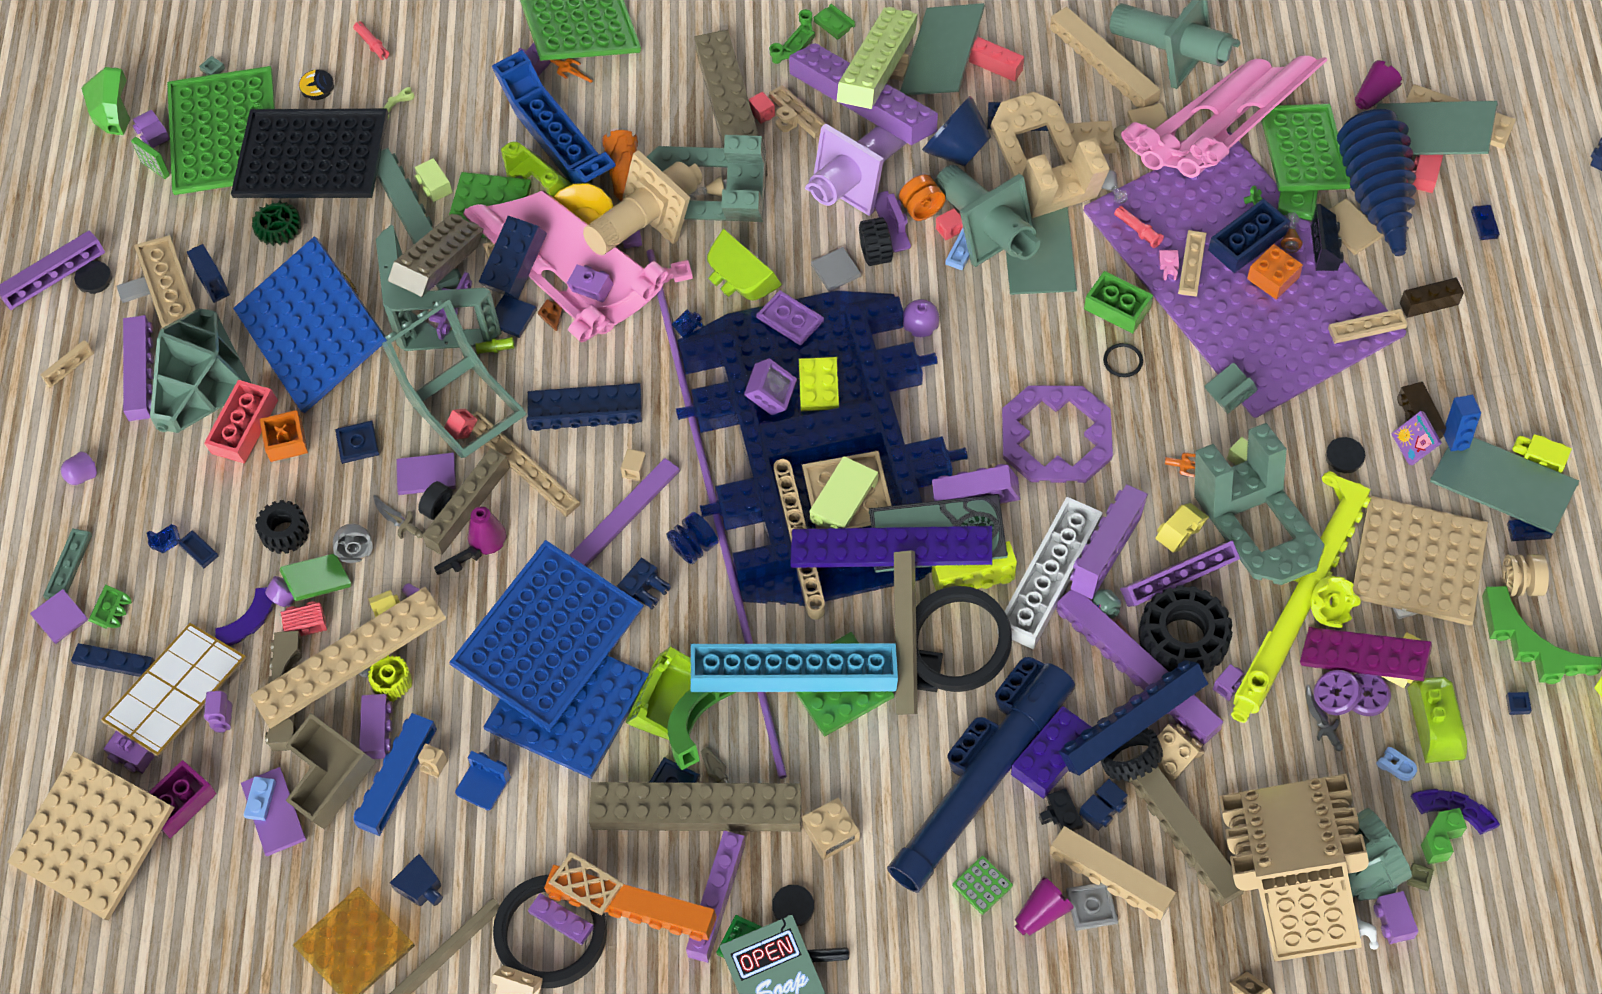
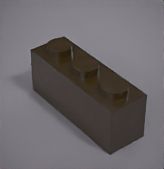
[1400,277,1464,318]
[1397,381,1446,439]

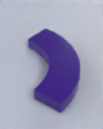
[215,587,275,646]
[1410,789,1500,835]

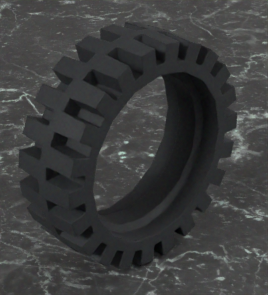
[1101,727,1163,781]

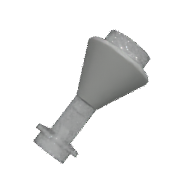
[1102,170,1128,204]

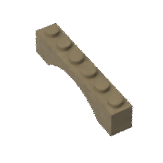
[265,631,303,751]

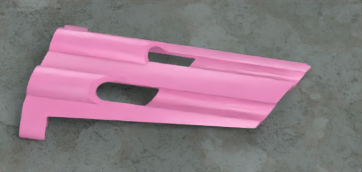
[1121,56,1327,178]

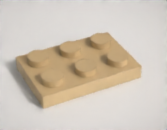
[1067,121,1116,154]

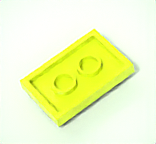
[799,357,839,411]

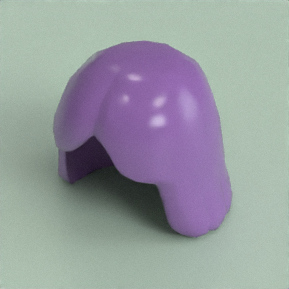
[61,452,97,485]

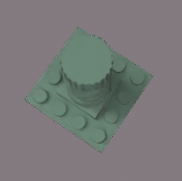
[1109,0,1241,89]
[935,165,1040,267]

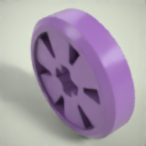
[1314,670,1361,715]
[1352,673,1391,716]

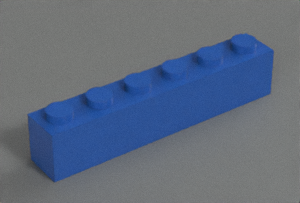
[354,713,437,836]

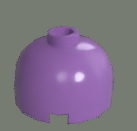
[902,299,939,337]

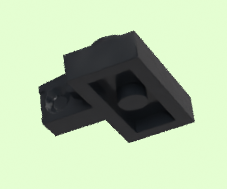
[1039,788,1083,831]

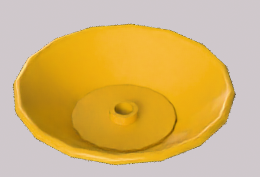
[553,183,614,224]

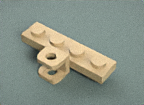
[769,85,826,138]

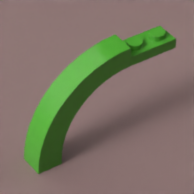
[668,689,736,770]

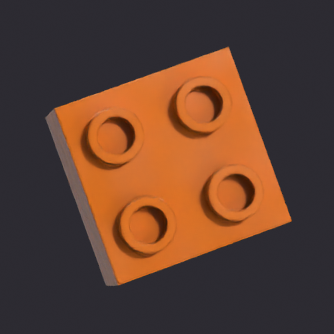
[1247,244,1303,300]
[260,410,308,462]

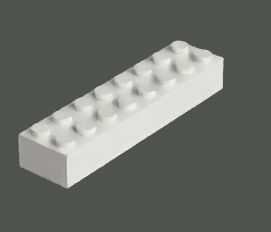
[997,497,1103,650]

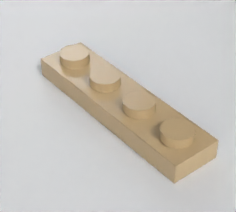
[1178,230,1206,297]
[1328,309,1407,344]

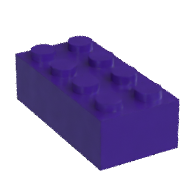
[1011,706,1092,799]

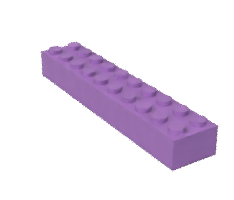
[789,43,938,145]

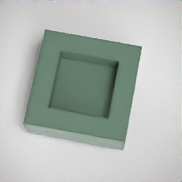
[199,56,225,75]

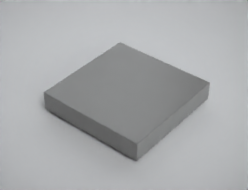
[811,247,861,291]
[1066,883,1118,931]

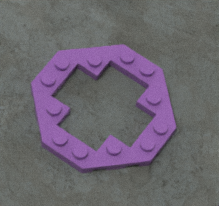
[1002,386,1113,483]

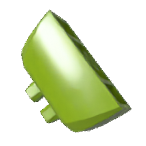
[707,229,782,301]
[1407,677,1467,763]

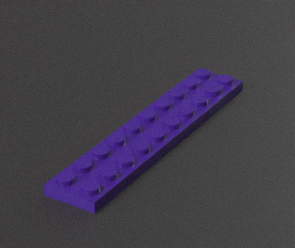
[791,526,992,568]

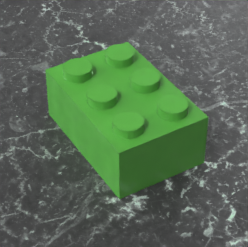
[1084,271,1153,334]

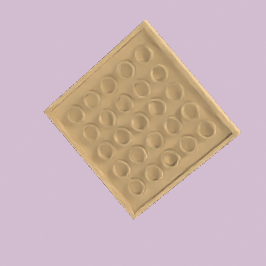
[1353,495,1488,626]
[7,751,175,921]

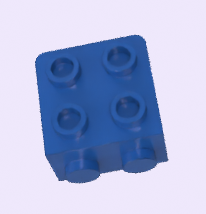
[455,751,511,811]

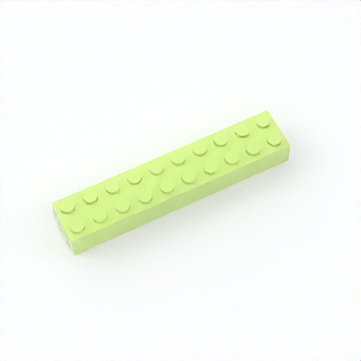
[837,7,918,109]

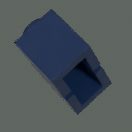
[1079,779,1128,831]

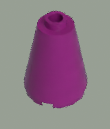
[1355,60,1402,110]
[467,506,507,555]
[1014,876,1074,936]

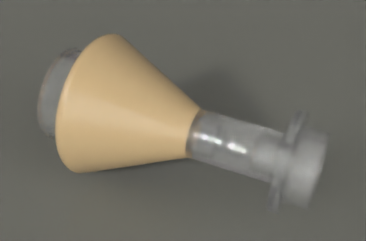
[689,176,727,199]

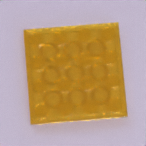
[293,886,415,994]

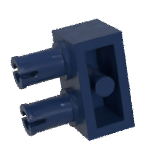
[617,557,671,610]

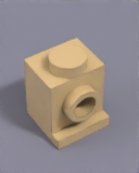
[418,743,448,778]

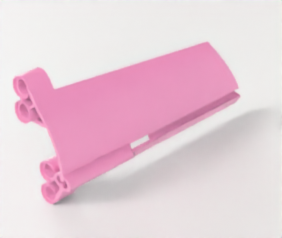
[463,191,668,342]

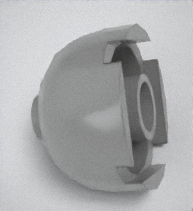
[332,524,373,563]

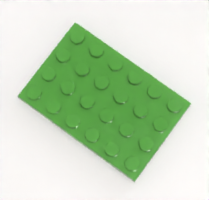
[1261,104,1350,191]

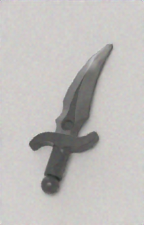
[1306,685,1343,751]

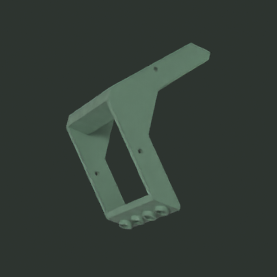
[376,225,502,351]
[382,299,527,458]

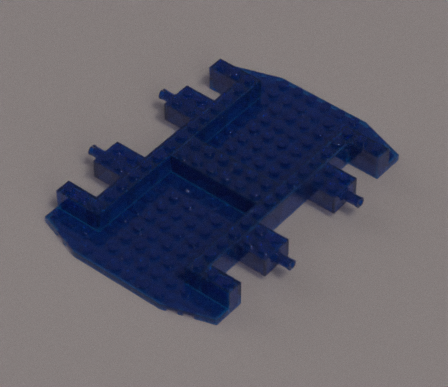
[676,291,968,606]

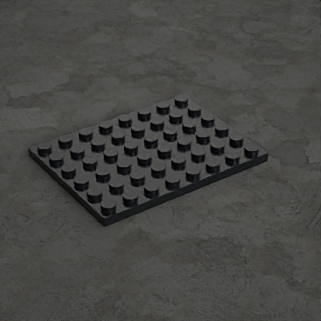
[231,108,389,198]

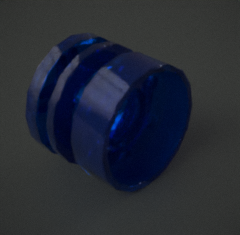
[666,512,719,564]

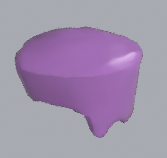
[265,576,294,607]

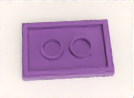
[757,290,824,346]
[396,453,456,495]

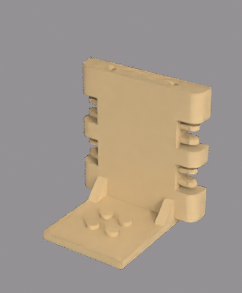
[1219,774,1369,962]

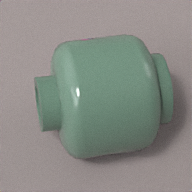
[1092,589,1121,619]

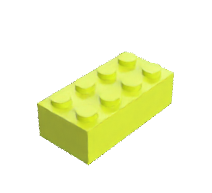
[932,541,1017,591]

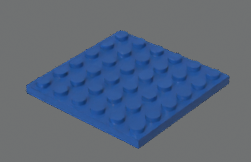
[483,656,649,779]

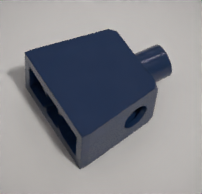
[390,854,443,906]

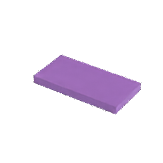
[241,767,306,856]

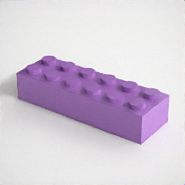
[1070,484,1148,599]

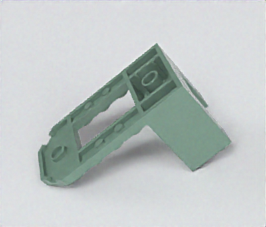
[647,135,766,222]
[1194,423,1325,585]

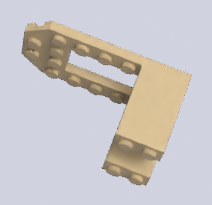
[990,92,1110,218]

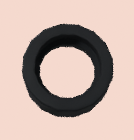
[418,481,453,520]

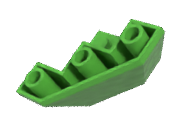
[81,67,130,135]

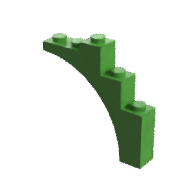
[1482,586,1602,684]

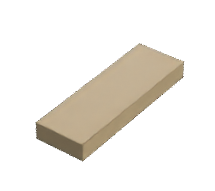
[40,340,94,388]

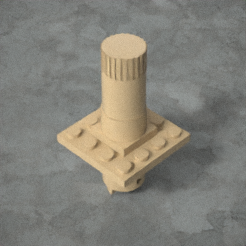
[583,150,703,255]

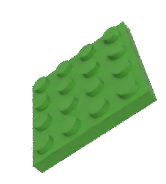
[449,172,531,238]
[795,632,894,737]

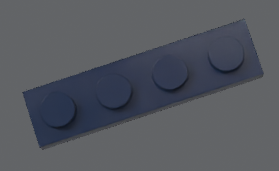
[71,643,155,677]

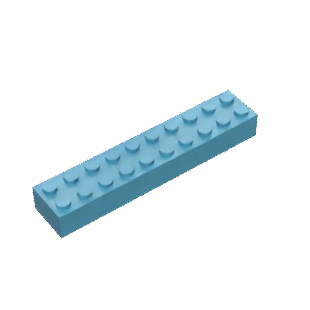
[691,643,898,692]

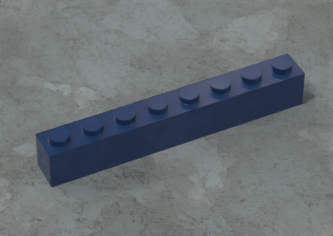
[1059,660,1208,776]

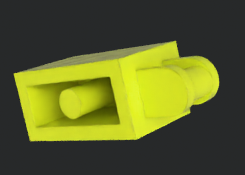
[1512,434,1572,473]

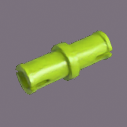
[475,337,515,355]

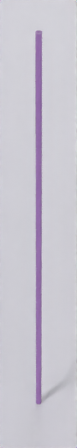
[646,249,787,779]

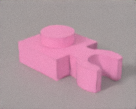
[1159,250,1179,280]
[662,260,693,283]

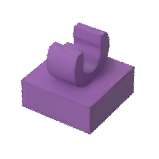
[623,230,642,249]

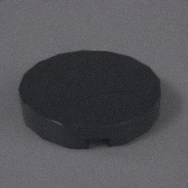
[74,261,112,294]
[1325,437,1366,474]
[772,885,814,926]

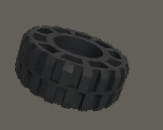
[1138,585,1233,673]

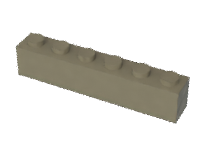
[422,448,509,555]

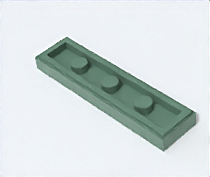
[43,528,92,600]

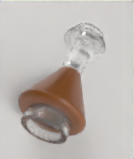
[1280,213,1303,253]

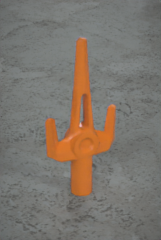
[550,58,593,83]
[1165,453,1196,477]

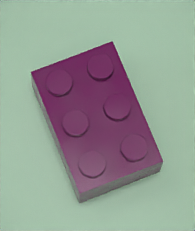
[148,760,216,839]

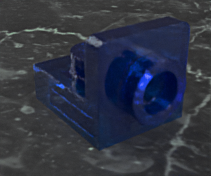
[671,309,705,339]
[147,524,181,553]

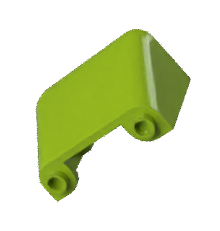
[501,142,572,197]
[626,646,691,740]

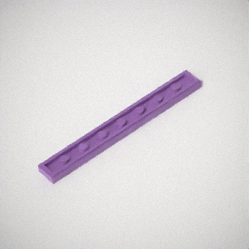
[569,458,680,567]

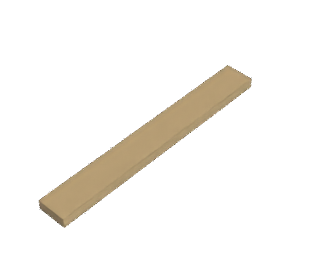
[472,411,580,517]

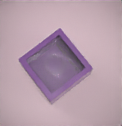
[744,358,797,415]

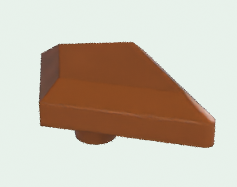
[538,299,563,331]

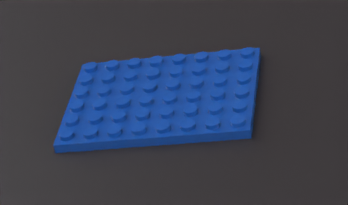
[233,236,387,413]
[449,540,644,732]

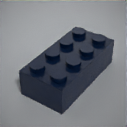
[1208,198,1290,273]
[479,215,547,299]

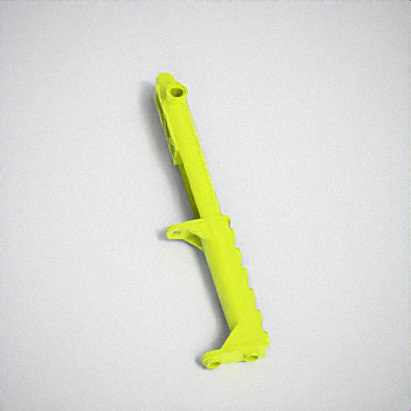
[1231,471,1371,723]

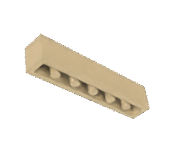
[1049,826,1176,921]

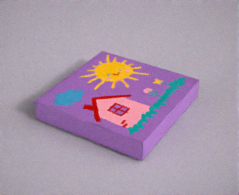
[1391,411,1442,466]

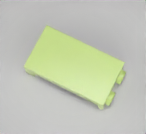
[810,456,878,528]

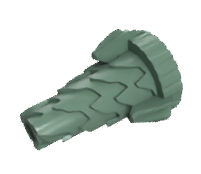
[1348,808,1412,901]

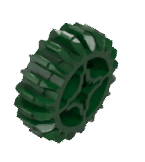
[252,201,301,246]

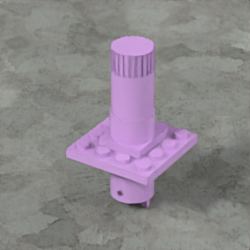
[805,124,907,216]

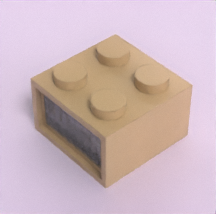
[802,797,860,860]

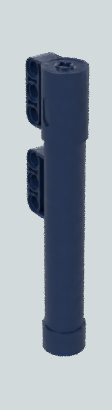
[887,657,1075,893]

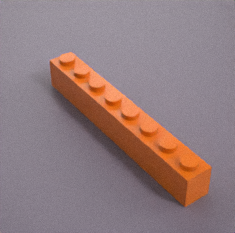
[544,865,717,941]

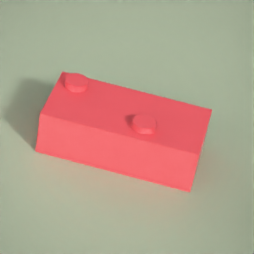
[204,380,278,464]

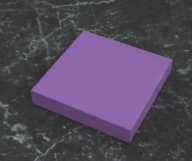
[30,589,88,644]

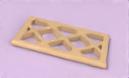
[549,852,624,916]

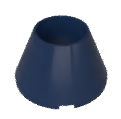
[922,96,991,167]

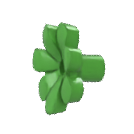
[1244,185,1262,205]

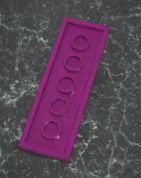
[1300,627,1432,681]

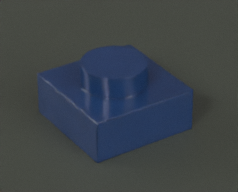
[1506,692,1532,715]

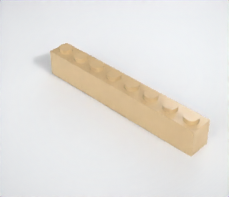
[1050,6,1161,108]

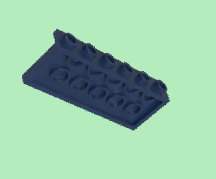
[526,383,642,431]

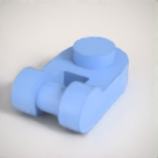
[1376,747,1417,781]

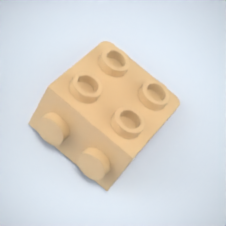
[1145,724,1205,781]
[492,965,543,994]

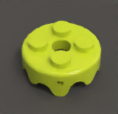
[1311,576,1361,628]

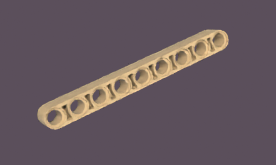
[774,459,825,620]

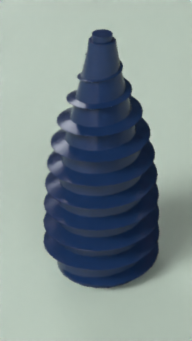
[1337,109,1416,256]

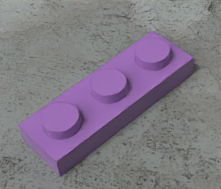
[528,893,594,945]

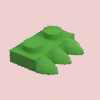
[88,584,132,629]

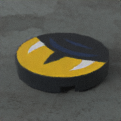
[299,70,334,100]

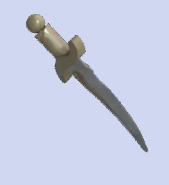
[373,495,424,539]

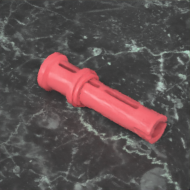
[1114,206,1164,249]

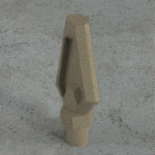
[701,747,729,783]

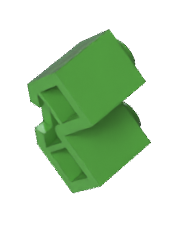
[1421,808,1467,865]

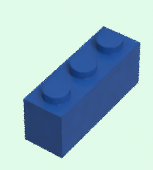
[1444,394,1481,451]

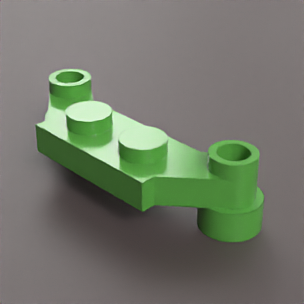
[769,9,815,64]

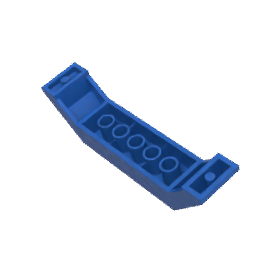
[492,50,616,183]

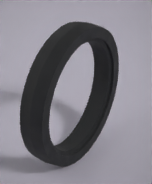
[916,586,1012,692]
[493,875,607,988]

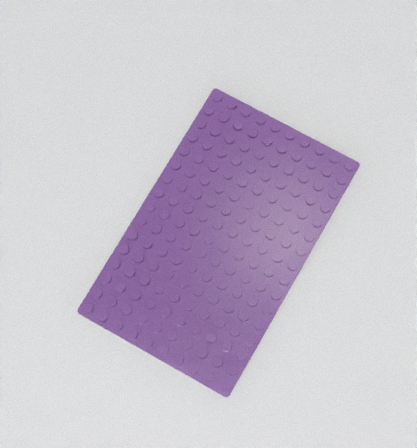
[1083,132,1406,418]

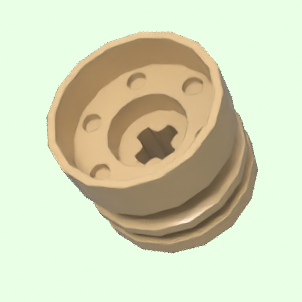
[1502,554,1549,597]

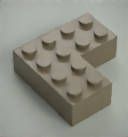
[285,713,376,830]

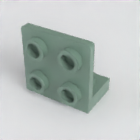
[1204,363,1258,414]

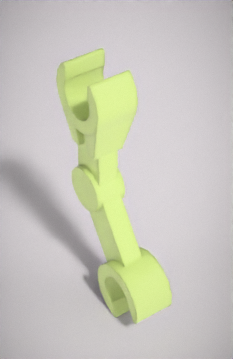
[384,87,415,120]

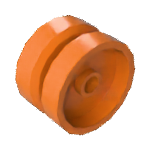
[899,174,945,221]

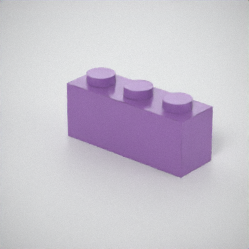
[359,694,393,759]

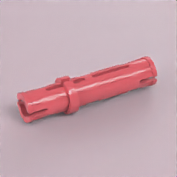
[353,21,389,60]

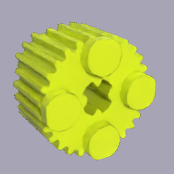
[368,655,412,702]

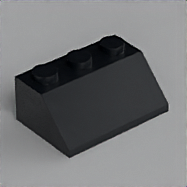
[1310,204,1344,271]

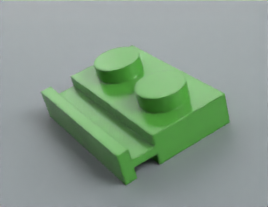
[814,4,855,40]

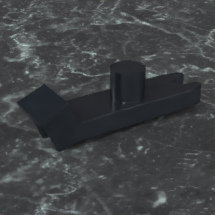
[434,546,482,575]

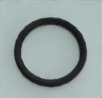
[1103,343,1143,377]

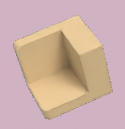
[621,449,646,482]

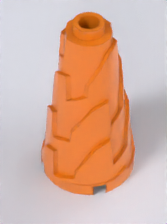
[602,130,638,201]

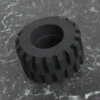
[859,217,893,266]
[255,500,309,554]

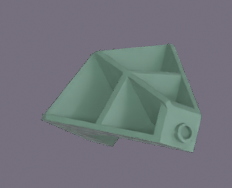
[150,308,251,433]

